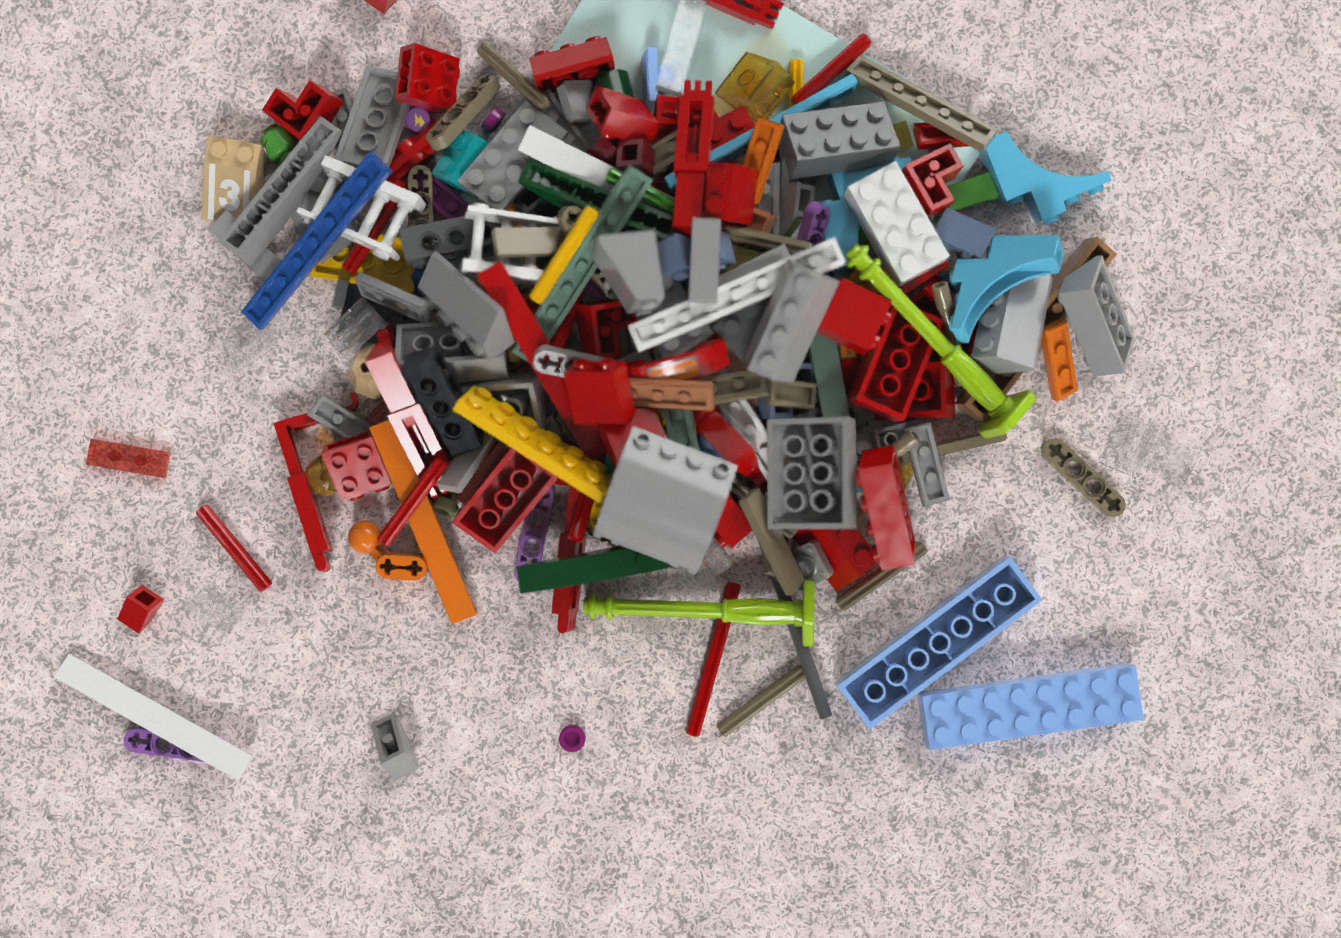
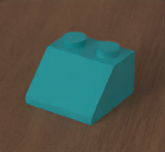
[431,130,489,199]

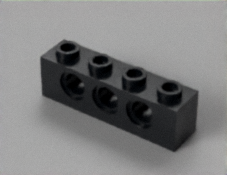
[402,344,484,456]

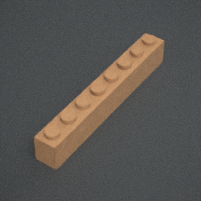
[955,237,1117,422]

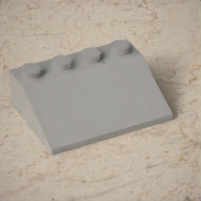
[767,417,857,529]

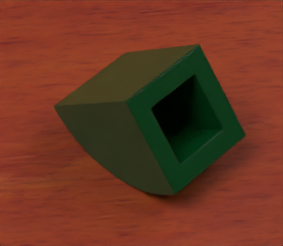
[596,69,634,97]

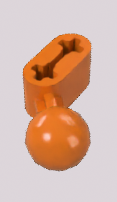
[348,520,429,581]

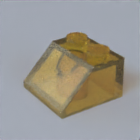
[715,51,795,122]

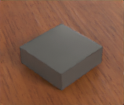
[331,279,349,309]

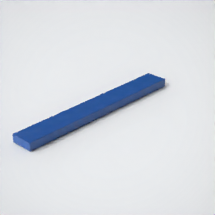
[241,151,393,330]

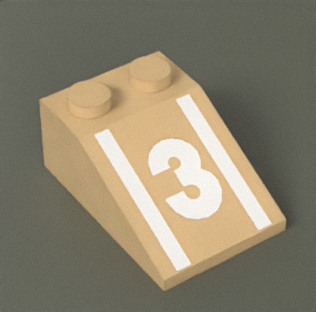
[202,135,268,221]

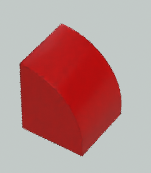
[117,585,164,634]

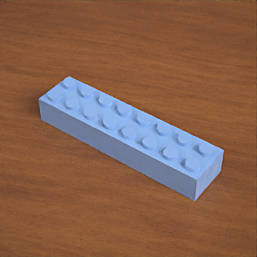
[834,556,1042,730]
[918,663,1144,750]

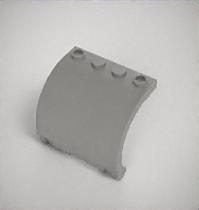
[593,426,738,575]

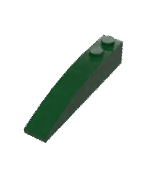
[518,158,676,243]
[515,545,673,593]

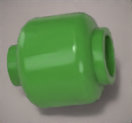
[260,124,299,165]

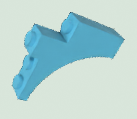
[978,131,1112,225]
[820,157,912,274]
[949,235,1064,343]

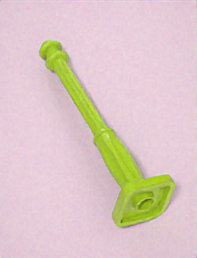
[845,244,1037,439]
[583,580,815,647]

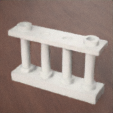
[296,155,426,261]
[459,203,574,287]

